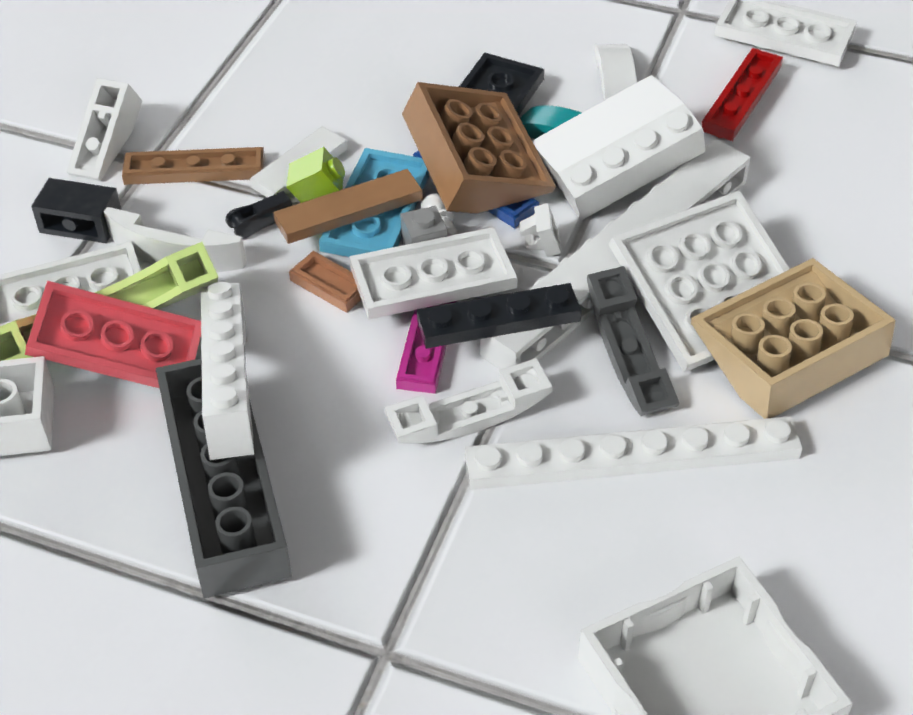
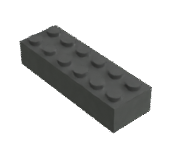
[156,358,292,599]

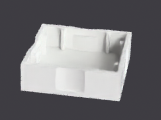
[578,556,853,715]

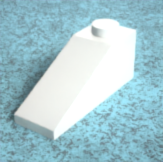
[66,78,143,181]

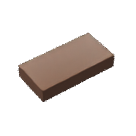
[289,250,361,313]

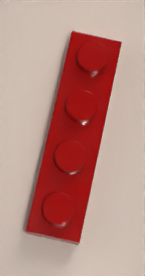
[702,48,783,141]

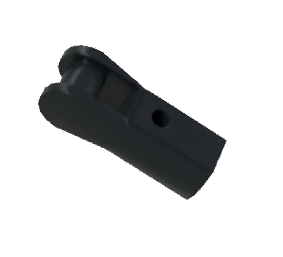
[225,191,293,239]

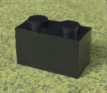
[31,178,122,244]

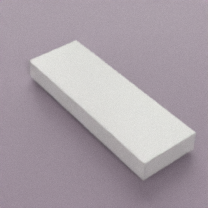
[250,126,348,197]

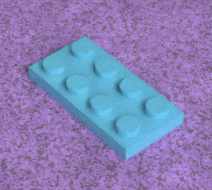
[319,148,430,257]

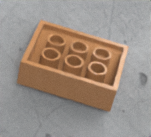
[402,82,556,213]

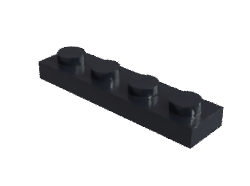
[417,283,582,349]

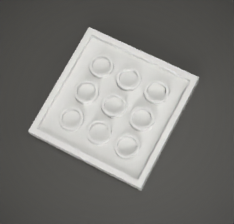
[608,190,790,372]

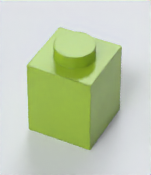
[286,147,345,203]

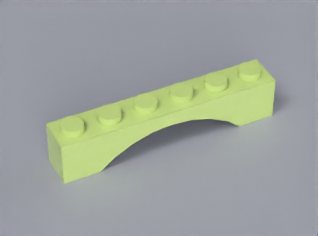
[0,242,218,361]

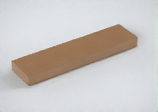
[122,147,265,185]
[273,169,423,244]

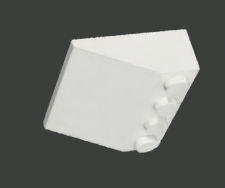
[532,75,706,221]

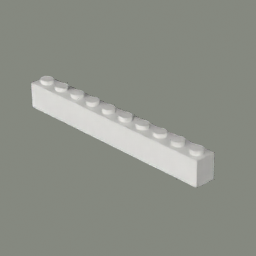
[480,139,751,370]

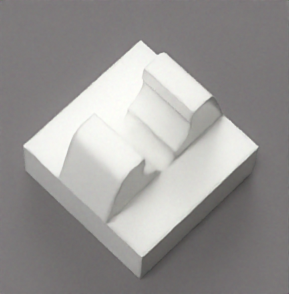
[519,203,561,257]

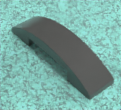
[587,266,680,416]

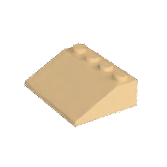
[691,258,896,419]

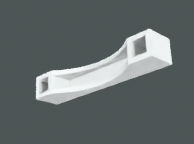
[201,282,254,460]

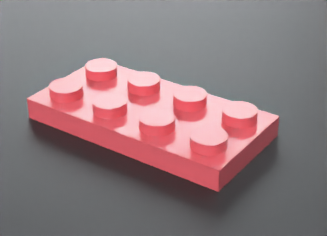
[25,281,201,389]

